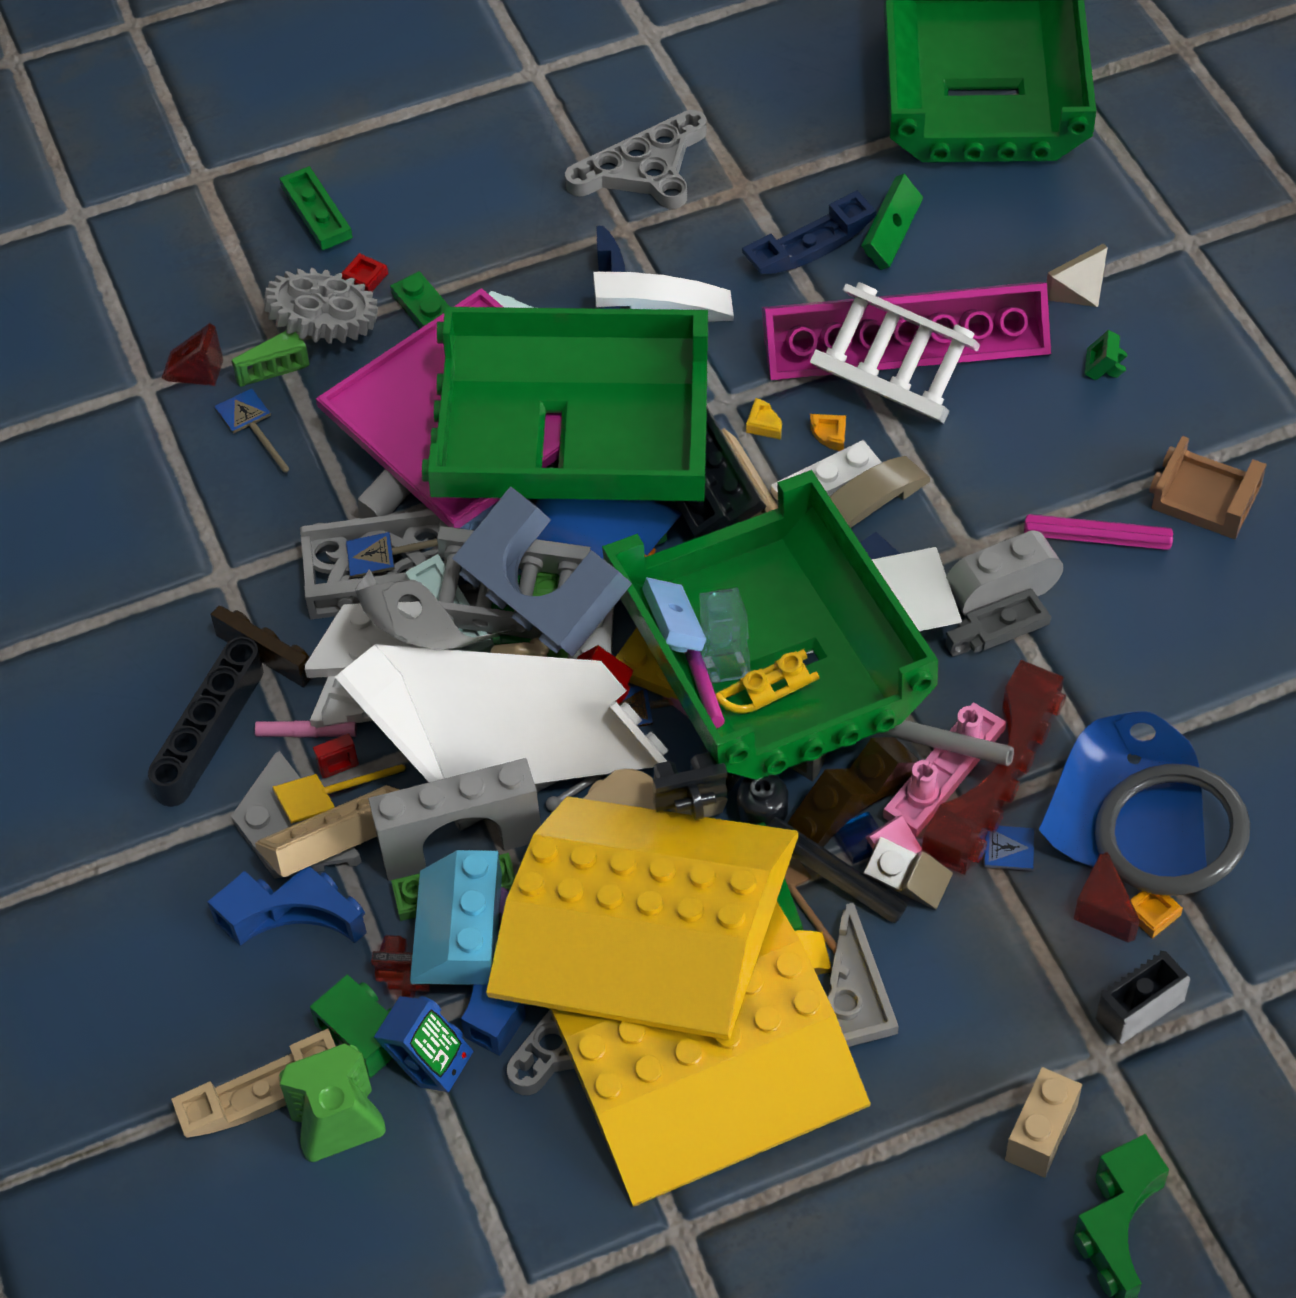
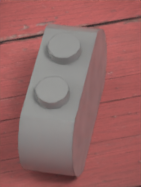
[946,530,1063,618]

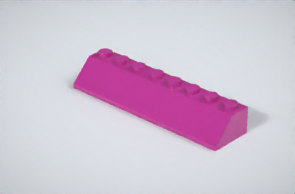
[762,282,1051,380]

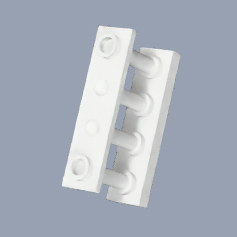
[810,282,980,424]

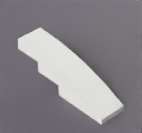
[593,272,734,322]

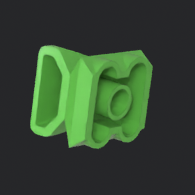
[279,1043,386,1162]

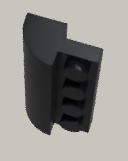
[675,406,767,538]

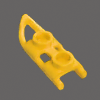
[716,649,820,714]

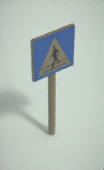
[214,388,289,473]
[346,532,438,578]

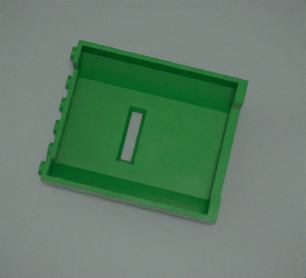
[883,0,1096,162]
[422,307,708,501]
[602,470,938,780]

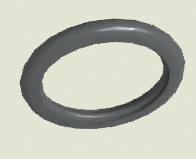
[1094,764,1251,896]

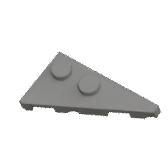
[827,902,899,1047]

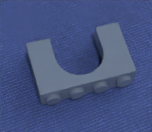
[452,486,632,657]

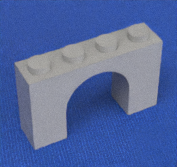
[368,758,541,881]

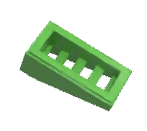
[232,330,310,387]

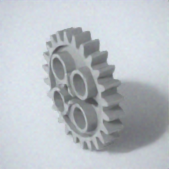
[264,268,378,344]

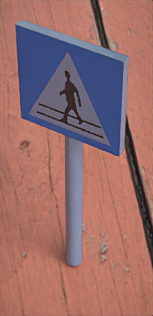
[916,825,1034,871]

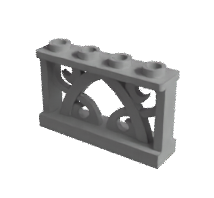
[300,509,448,620]

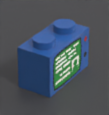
[374,996,474,1093]

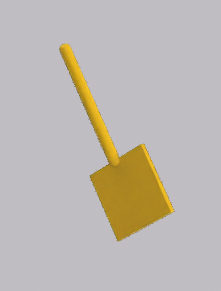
[272,764,405,824]

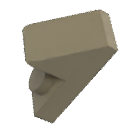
[862,837,953,910]

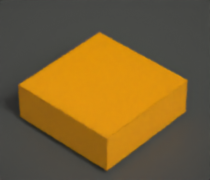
[1123,891,1183,939]

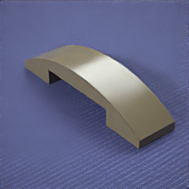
[830,456,930,528]

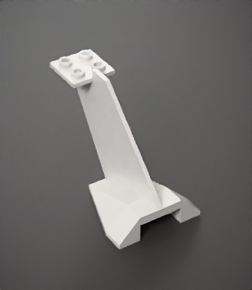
[335,644,668,784]

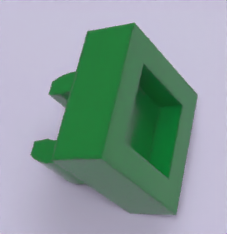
[1085,330,1127,380]

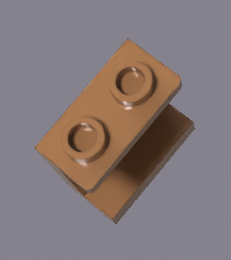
[1149,436,1267,540]

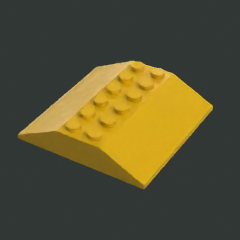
[486,796,798,1040]
[549,901,871,1207]

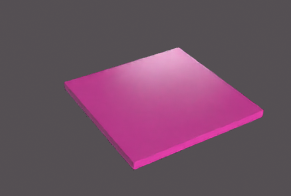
[316,288,562,528]

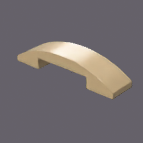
[171,1028,336,1138]

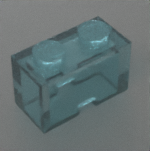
[700,587,750,683]

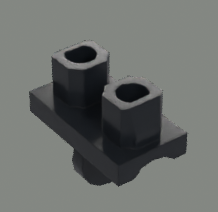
[653,752,727,820]

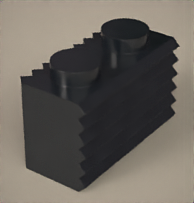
[1096,950,1191,1045]

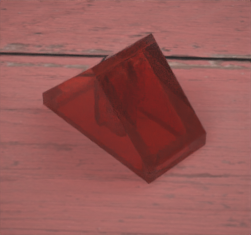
[162,323,224,386]
[1074,852,1140,942]

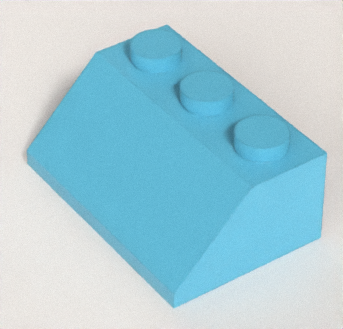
[410,850,502,985]

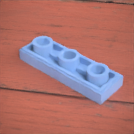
[642,577,706,652]

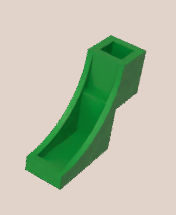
[1073,1134,1169,1298]

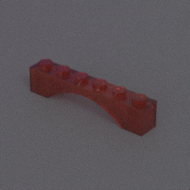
[922,660,1066,875]

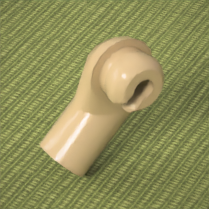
[490,637,550,657]

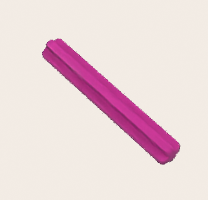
[1024,514,1173,550]

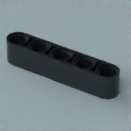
[148,637,264,807]

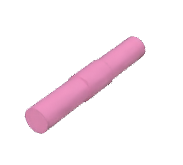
[255,721,357,738]

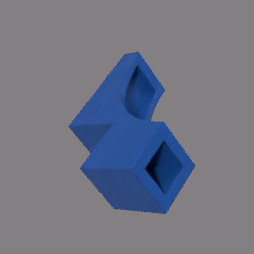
[207,866,367,946]
[461,928,526,1056]

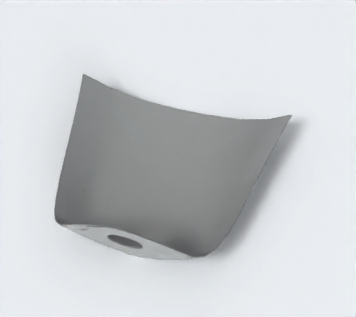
[355,569,515,650]

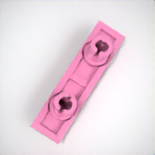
[883,702,1006,838]

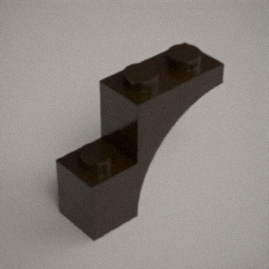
[787,737,920,848]

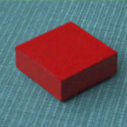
[342,253,388,292]
[313,733,359,778]

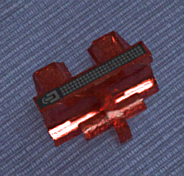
[371,935,449,998]

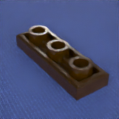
[210,606,312,688]

